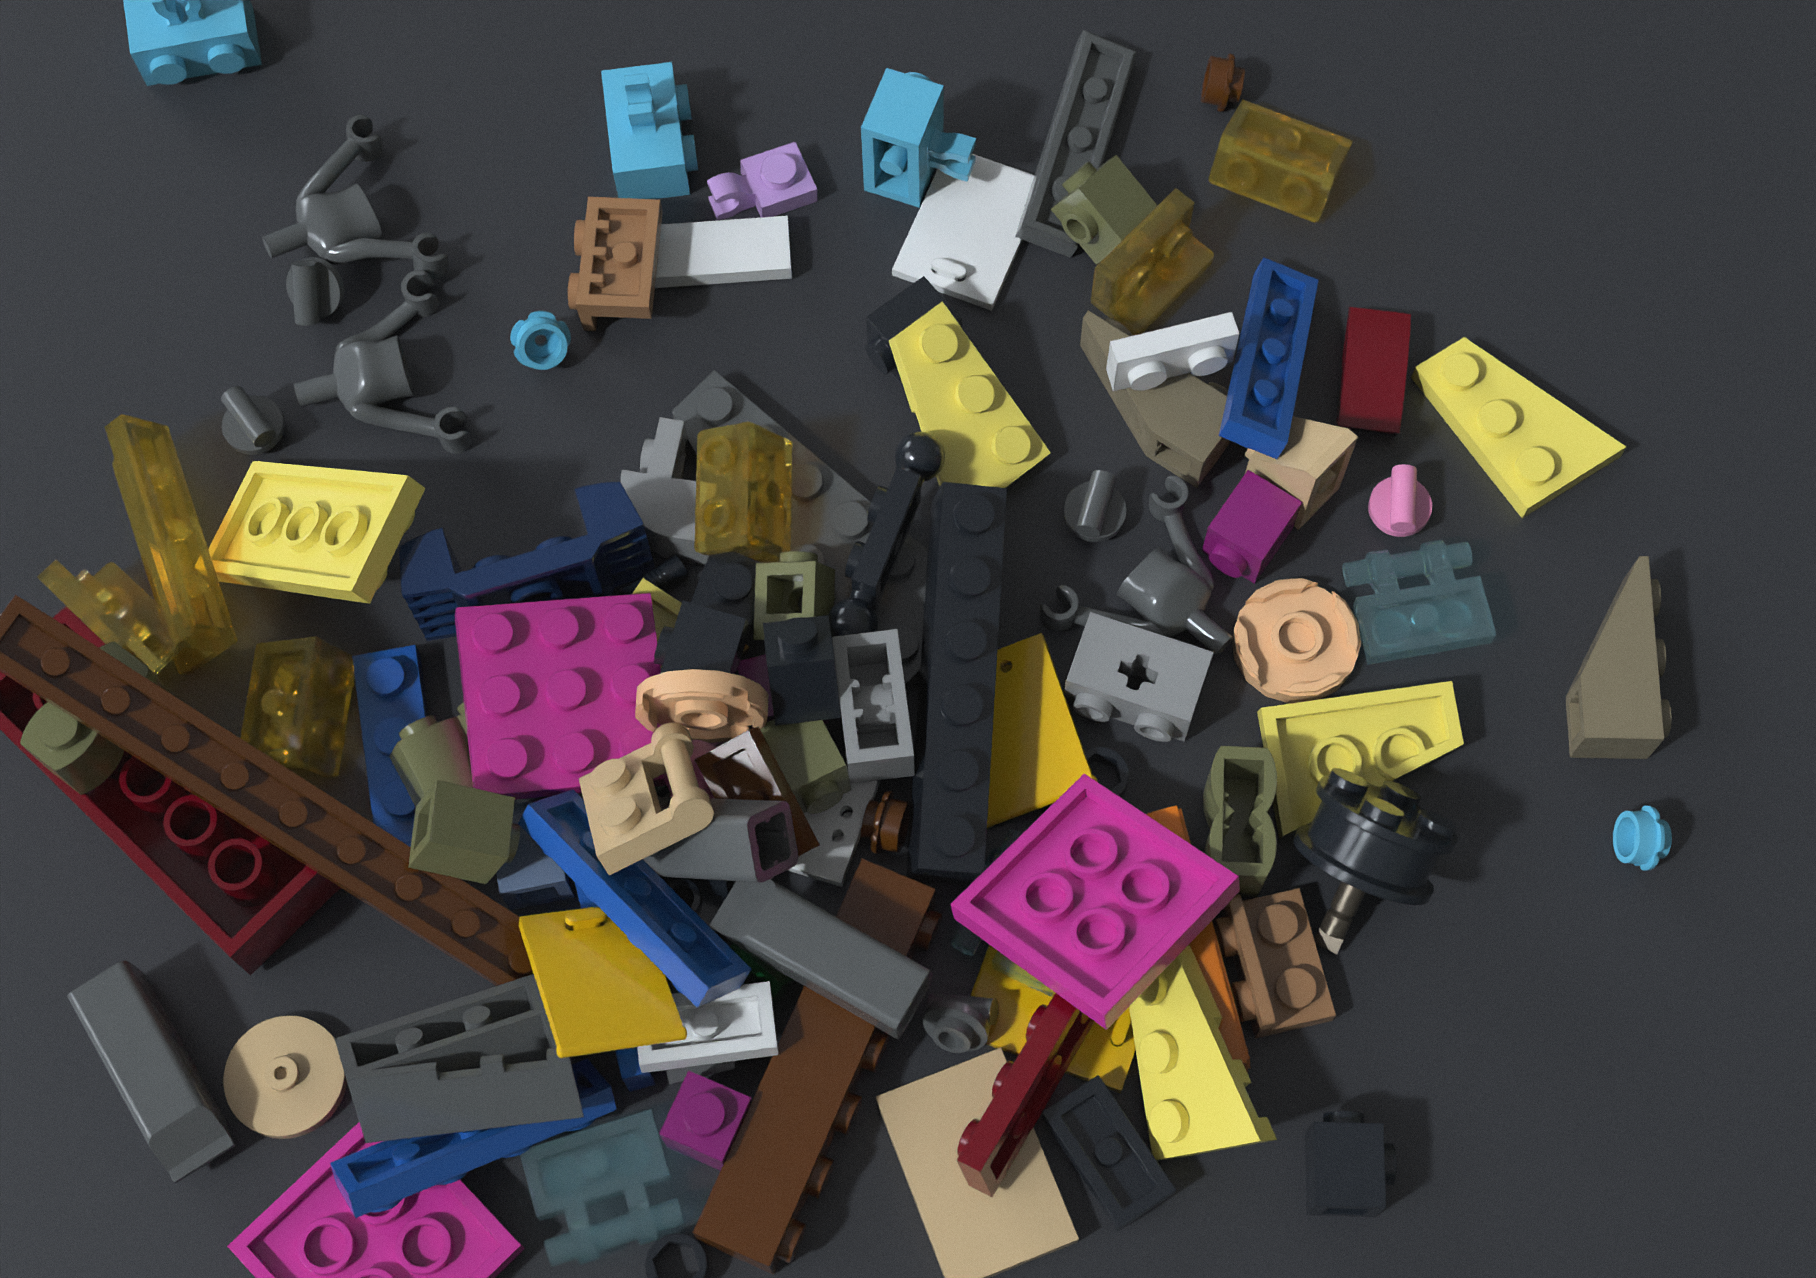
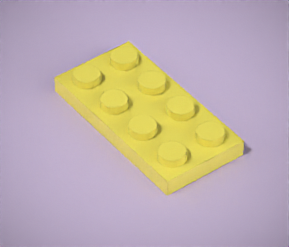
[198,461,426,604]

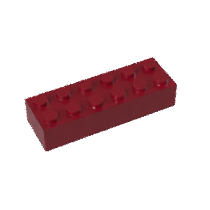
[0,606,341,976]

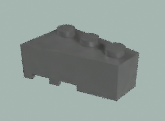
[334,974,584,1143]

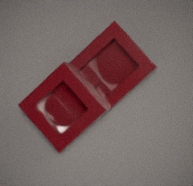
[1336,307,1411,435]

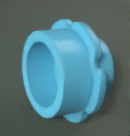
[510,311,571,370]
[1613,805,1672,871]

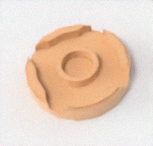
[1232,578,1361,704]
[635,669,769,743]

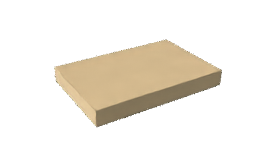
[875,1048,1079,1278]

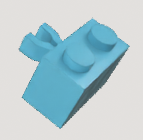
[123,0,262,86]
[601,62,698,199]
[861,68,976,208]

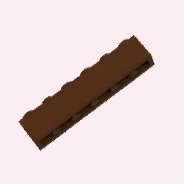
[693,859,943,1275]

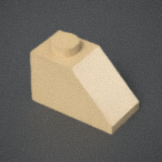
[1245,416,1358,530]

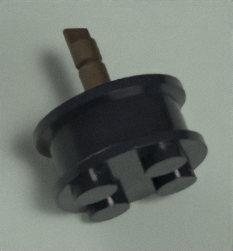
[1293,768,1458,954]

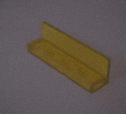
[105,414,238,675]

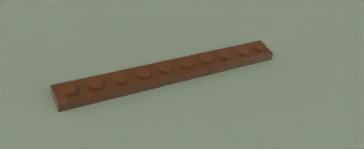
[0,594,534,986]

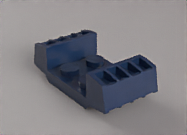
[399,482,655,641]

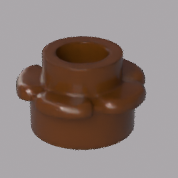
[1201,53,1245,112]
[861,791,911,854]

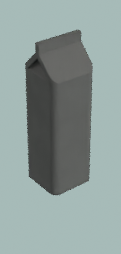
[643,797,798,883]
[709,880,932,1039]
[67,960,236,1183]

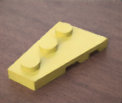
[889,301,1051,488]
[1257,681,1464,838]

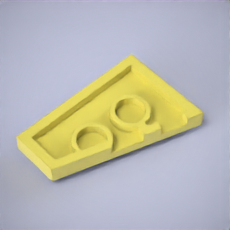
[1411,337,1626,518]
[1129,945,1277,1160]

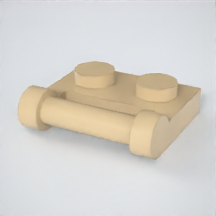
[579,723,714,875]

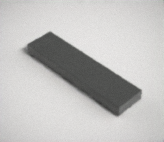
[1015,30,1137,258]

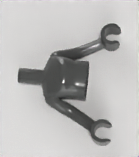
[262,115,448,280]
[294,270,472,454]
[1039,476,1233,656]

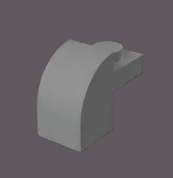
[621,417,725,565]

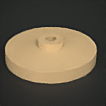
[223,1016,347,1139]

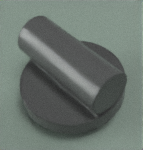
[286,257,344,326]
[221,386,285,455]
[1064,470,1126,542]
[923,993,999,1053]

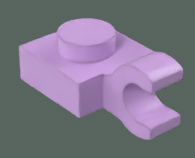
[707,142,817,220]

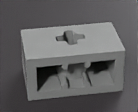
[1064,612,1213,742]
[832,629,914,784]

